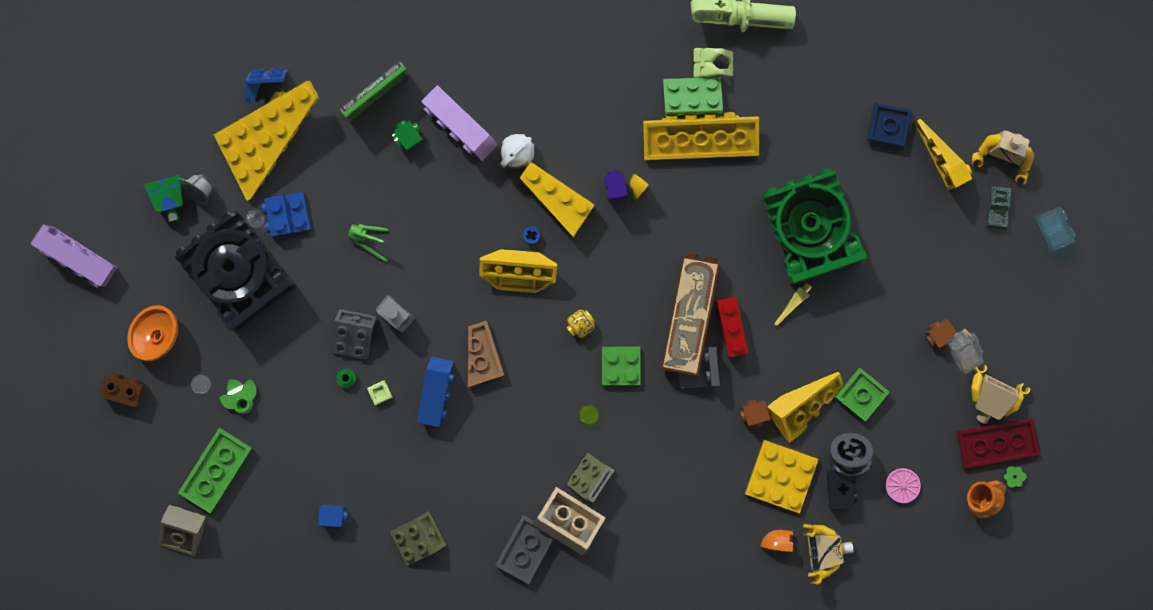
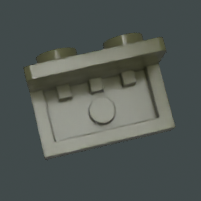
[567,453,615,502]

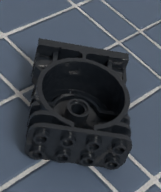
[175,210,297,332]

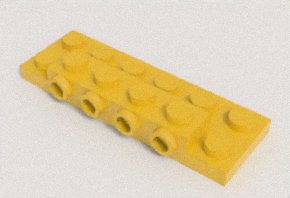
[643,112,759,160]

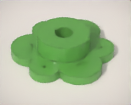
[1004,466,1027,488]

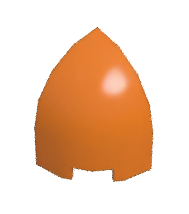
[760,530,793,552]

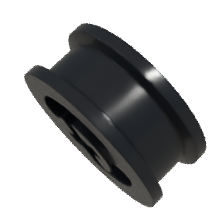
[829,433,873,477]

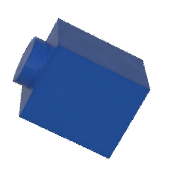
[318,504,348,527]

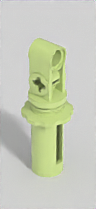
[691,0,796,32]

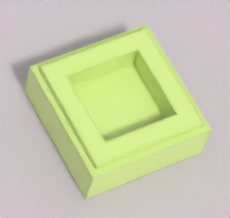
[367,380,393,405]

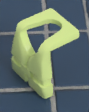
[694,48,733,78]

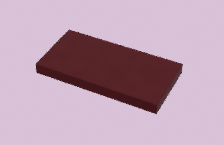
[956,418,1040,469]

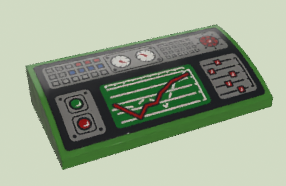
[340,61,409,121]

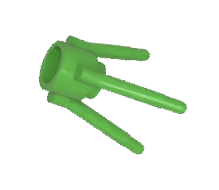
[348,224,388,262]

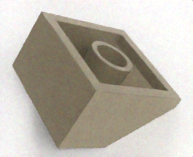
[158,505,206,557]

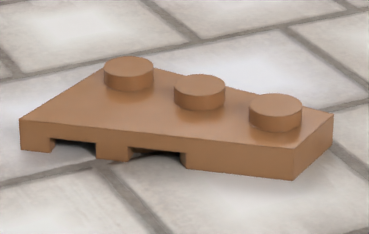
[468,321,504,387]

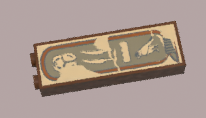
[660,253,720,377]

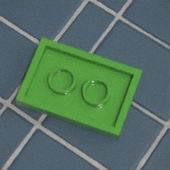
[663,77,723,116]

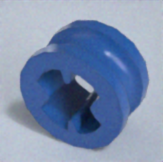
[523,227,540,244]

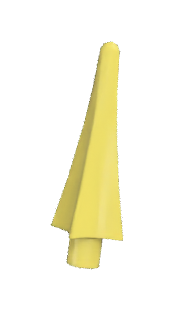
[775,283,812,326]

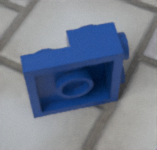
[262,192,311,237]

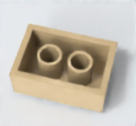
[533,487,605,555]

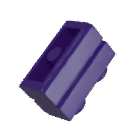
[604,170,627,201]

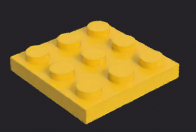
[745,440,819,513]

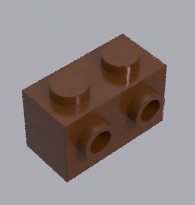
[99,372,146,407]

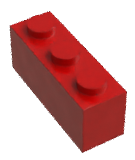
[716,297,748,357]

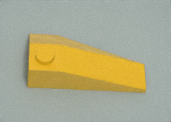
[914,119,972,191]
[767,372,844,443]

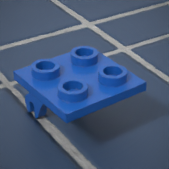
[242,67,288,104]

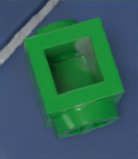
[392,120,424,152]

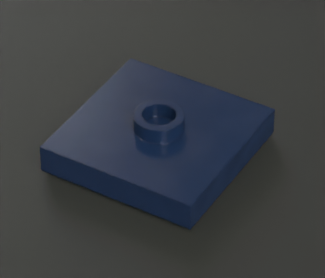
[867,102,912,148]

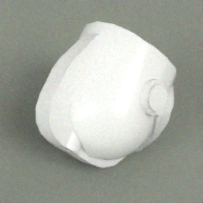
[500,134,535,169]

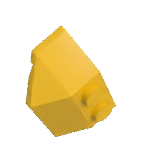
[479,249,557,293]

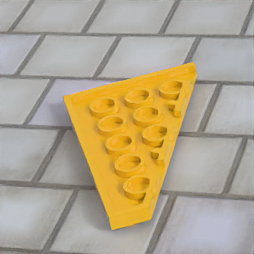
[214,81,319,201]

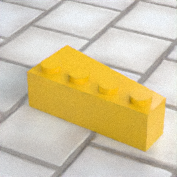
[520,162,595,238]

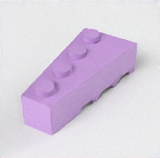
[421,85,498,161]
[31,225,117,288]

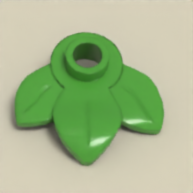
[219,379,257,414]

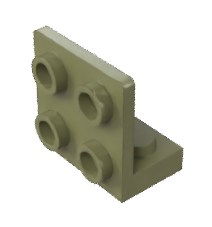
[390,511,446,565]

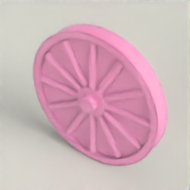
[886,468,921,503]

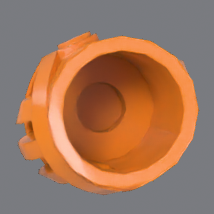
[967,481,1006,518]

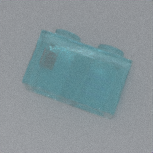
[1035,206,1076,252]

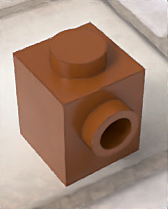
[925,319,958,349]
[740,399,771,428]

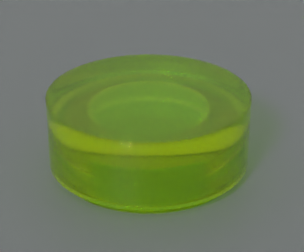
[579,405,599,424]

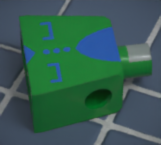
[144,175,186,222]

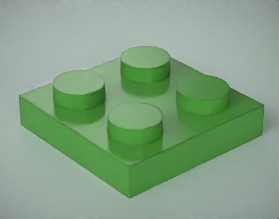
[602,347,641,385]
[835,368,889,422]

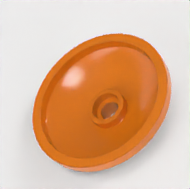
[127,305,178,361]

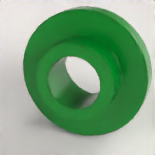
[337,368,356,388]

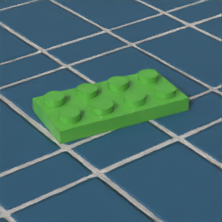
[178,428,252,513]

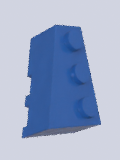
[417,357,454,427]

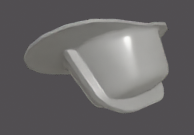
[178,175,212,205]

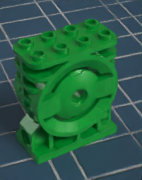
[761,168,867,284]

